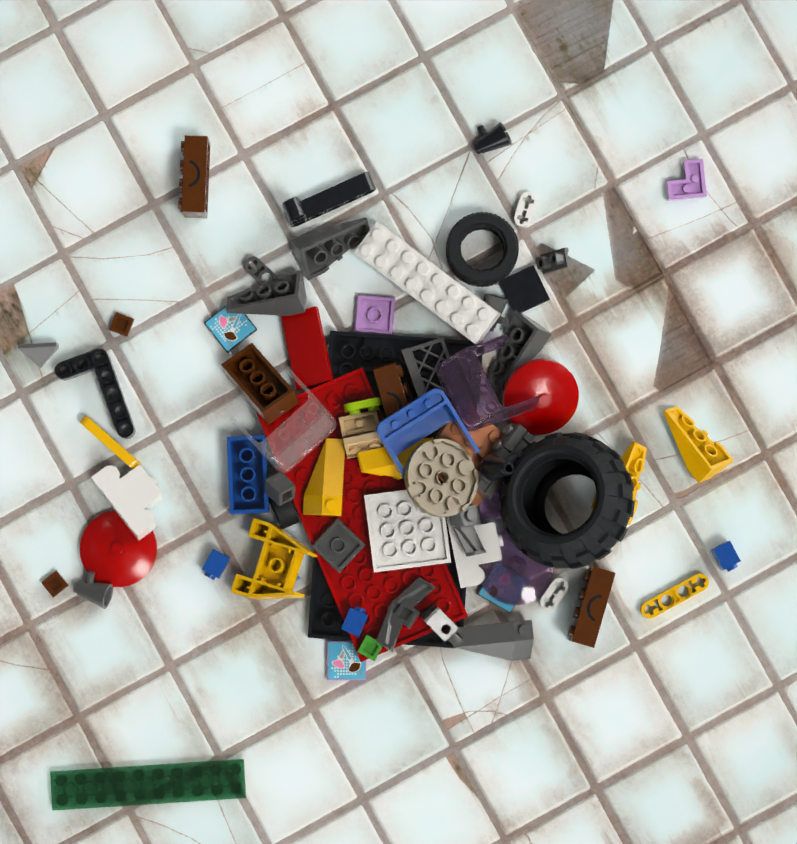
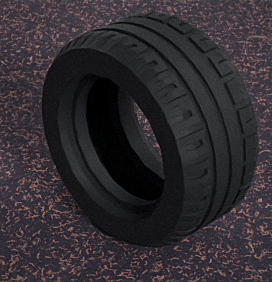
[446,212,519,287]

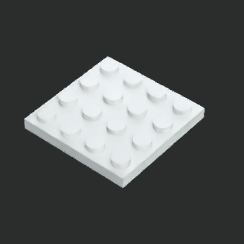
[364,490,451,573]

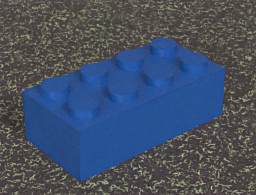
[227,435,270,515]

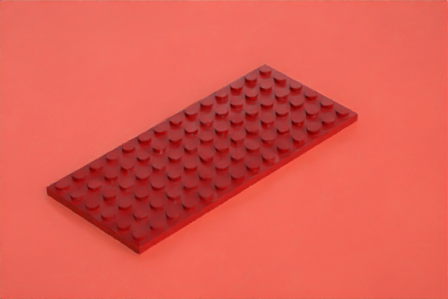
[256,367,468,662]

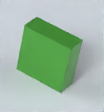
[358,635,383,661]

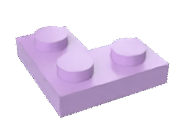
[666,159,707,201]

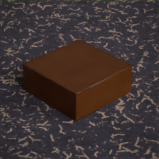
[109,312,135,337]
[41,570,69,598]

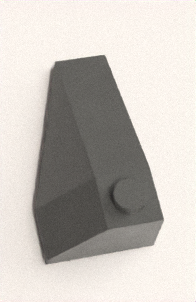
[290,217,370,280]
[226,270,307,316]
[485,310,552,393]
[453,620,534,661]

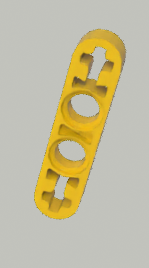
[80,415,141,469]
[640,574,709,618]

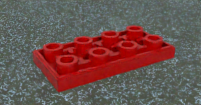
[281,306,333,390]

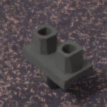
[536,247,571,274]

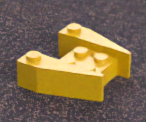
[231,518,317,600]

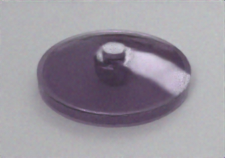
[479,529,554,605]

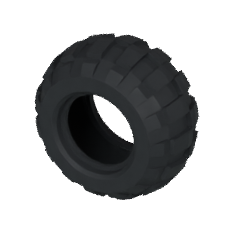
[499,432,635,569]

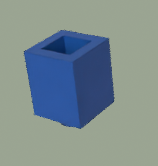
[711,541,741,572]
[202,549,231,580]
[341,606,368,637]

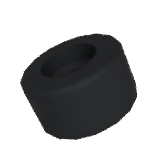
[269,498,299,529]

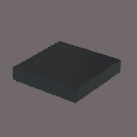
[500,265,550,313]

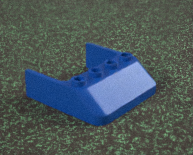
[376,388,480,482]

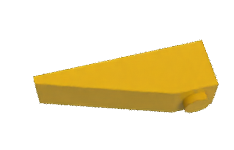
[663,406,734,483]
[357,437,433,480]
[303,438,345,517]
[591,441,647,525]

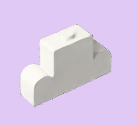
[91,465,163,540]
[446,517,504,588]

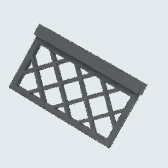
[398,337,466,409]

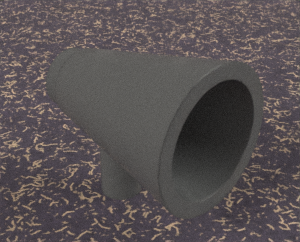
[483,293,509,332]
[73,571,113,609]

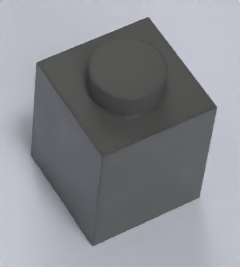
[265,471,295,507]

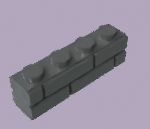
[477,423,534,499]

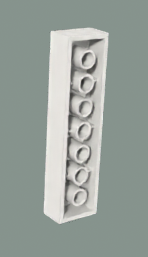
[354,222,501,345]

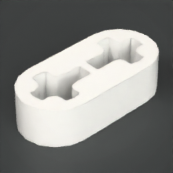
[514,192,537,228]
[540,578,569,611]

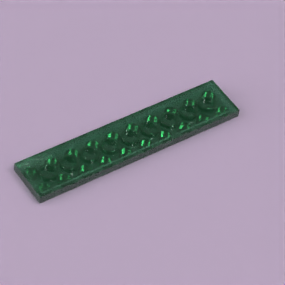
[50,759,247,811]

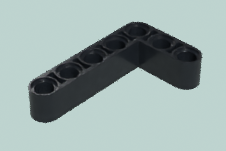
[282,172,376,228]
[55,349,136,439]

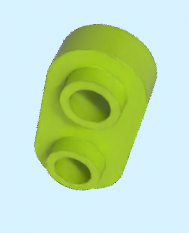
[344,397,383,415]

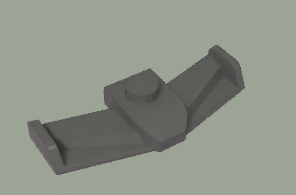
[449,505,487,557]
[376,577,436,653]

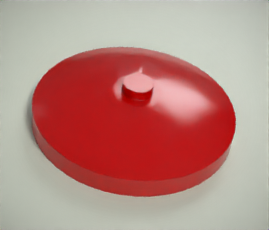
[502,359,579,435]
[80,510,157,587]

